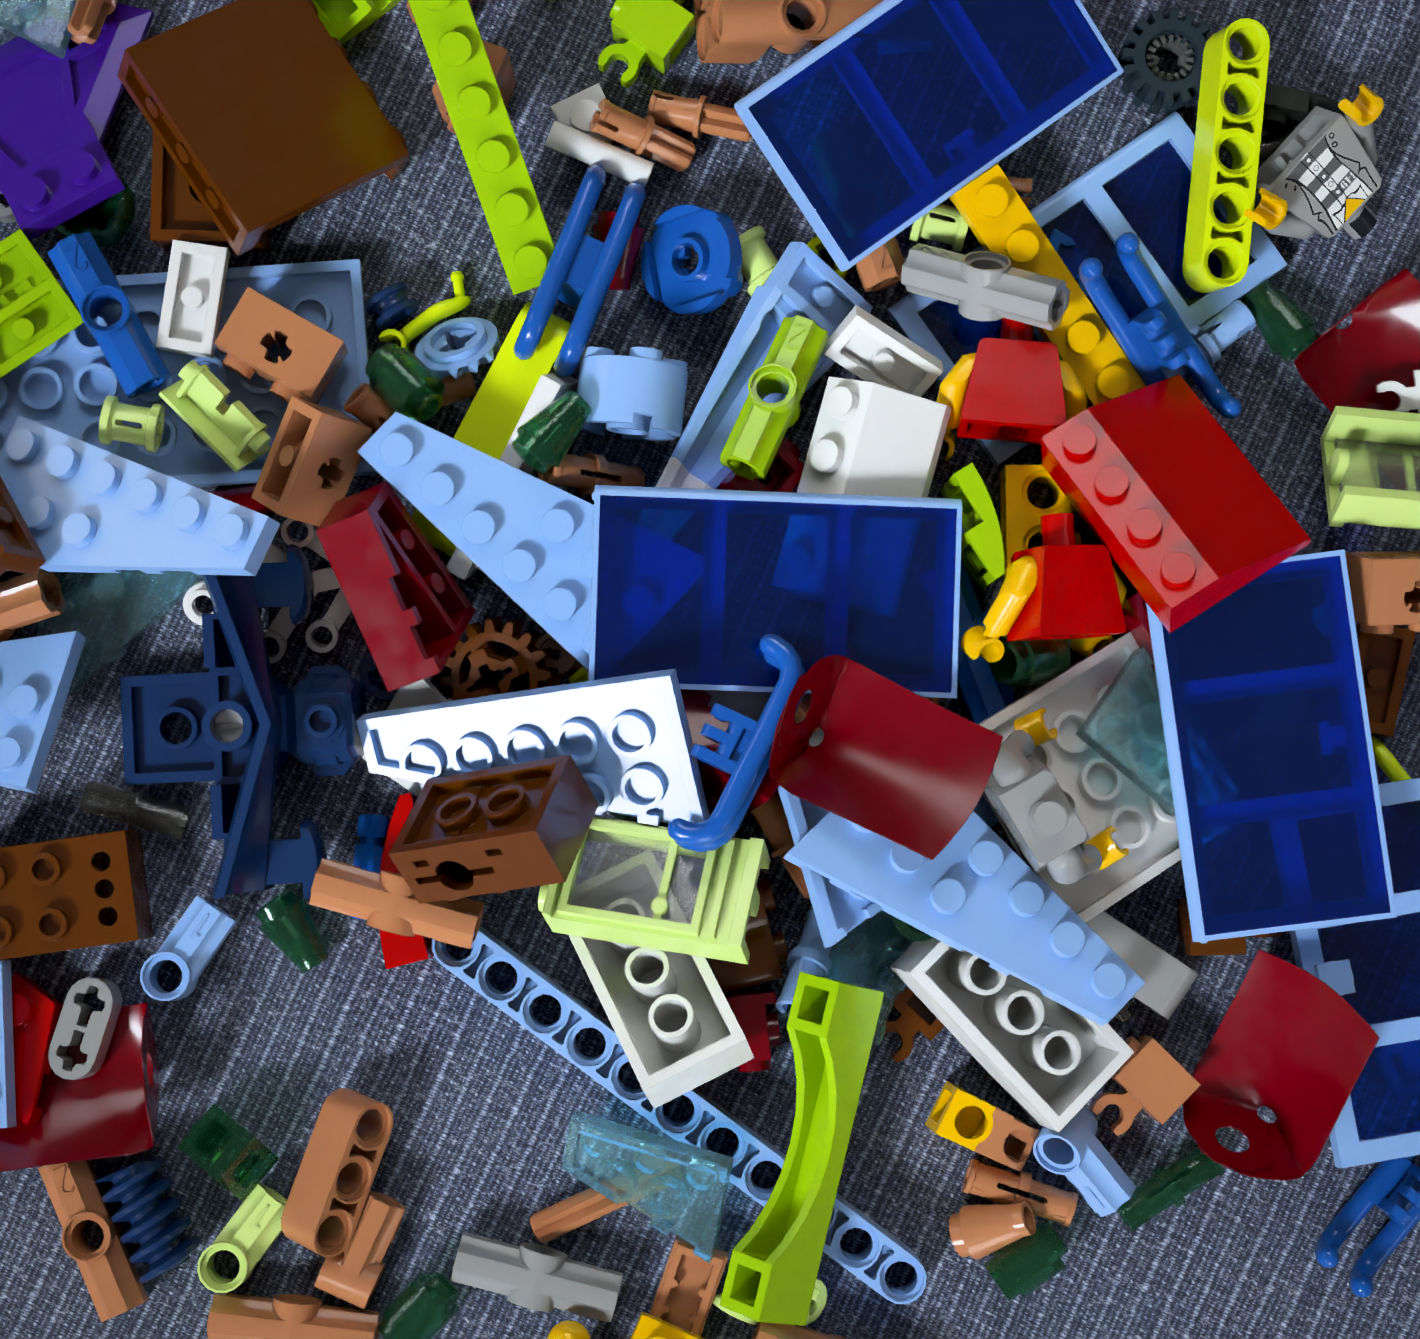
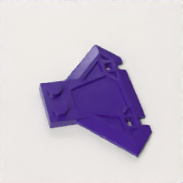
[0,4,155,240]

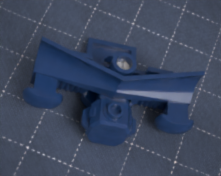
[120,544,367,900]

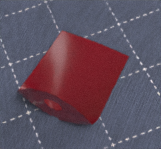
[1294,268,1420,490]
[769,654,1003,860]
[1183,949,1380,1181]
[0,1003,160,1172]

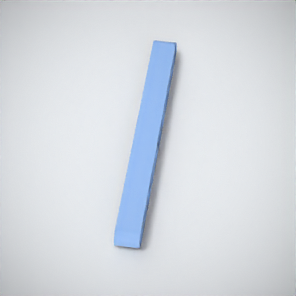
[432,926,926,1304]

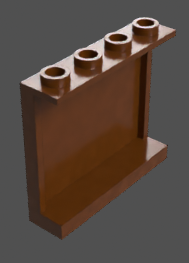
[117,0,410,256]

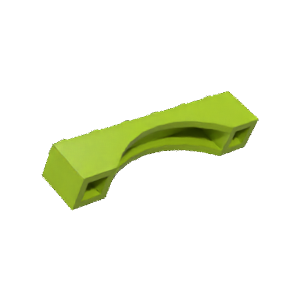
[408,0,555,295]
[720,972,884,1326]

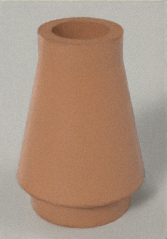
[949,1202,1036,1260]

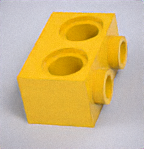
[1000,465,1082,579]

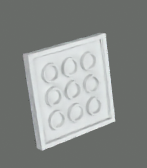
[978,632,1234,923]

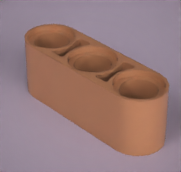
[281,1088,393,1258]

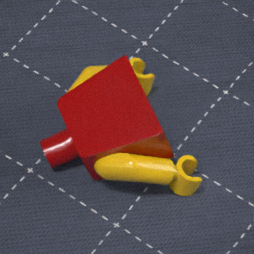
[936,318,1087,461]
[961,513,1127,663]

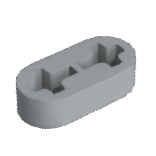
[48,977,123,1080]

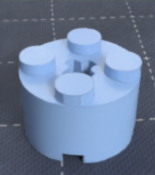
[574,346,688,441]

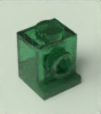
[177,1104,280,1202]

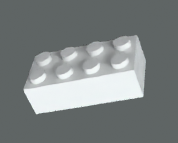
[569,851,754,1109]
[890,932,1134,1132]

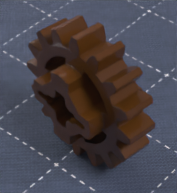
[439,617,559,701]

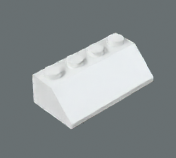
[771,376,952,618]

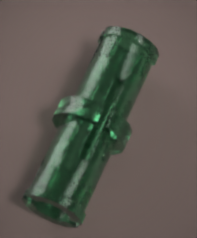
[1117,1148,1225,1232]

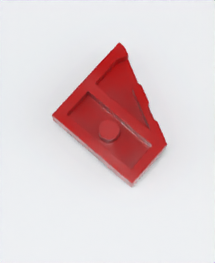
[11,972,63,1125]

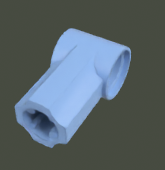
[140,895,238,1001]
[1033,1106,1136,1217]

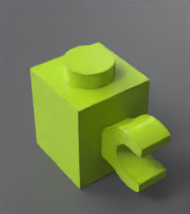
[598,0,695,88]

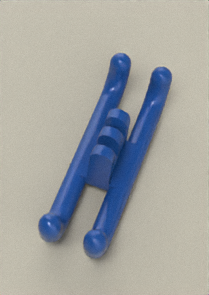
[513,164,646,377]
[1078,232,1242,419]
[667,633,805,852]
[1315,1115,1420,1298]

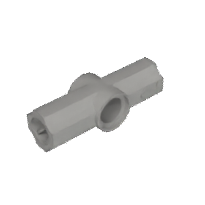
[901,243,1070,331]
[450,1232,623,1322]

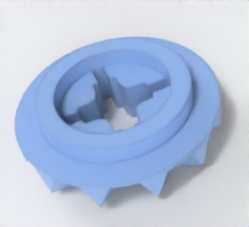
[415,317,501,380]

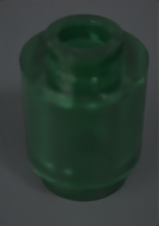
[365,344,445,421]
[989,635,1071,688]
[984,1224,1069,1301]
[378,1272,459,1339]

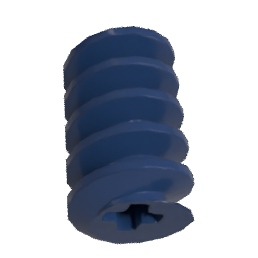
[94,1156,201,1283]

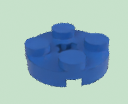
[641,204,743,315]

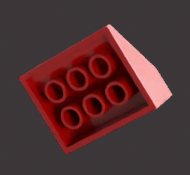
[1040,374,1311,633]

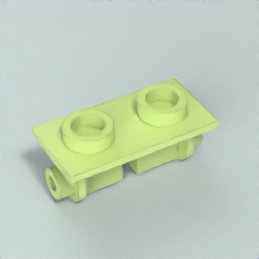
[159,360,272,473]

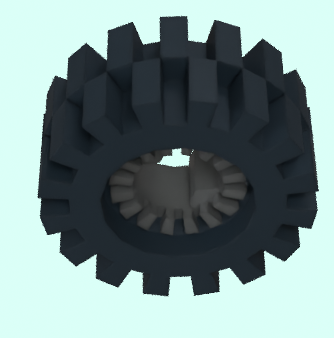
[1117,8,1210,115]

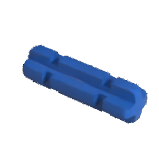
[350,813,389,920]

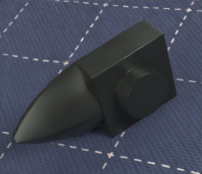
[1234,82,1345,130]

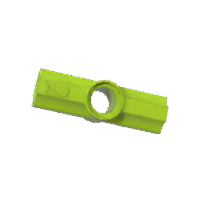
[720,315,828,481]

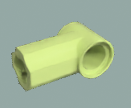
[197,1182,287,1293]

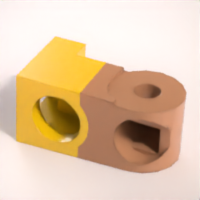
[925,1080,1040,1171]

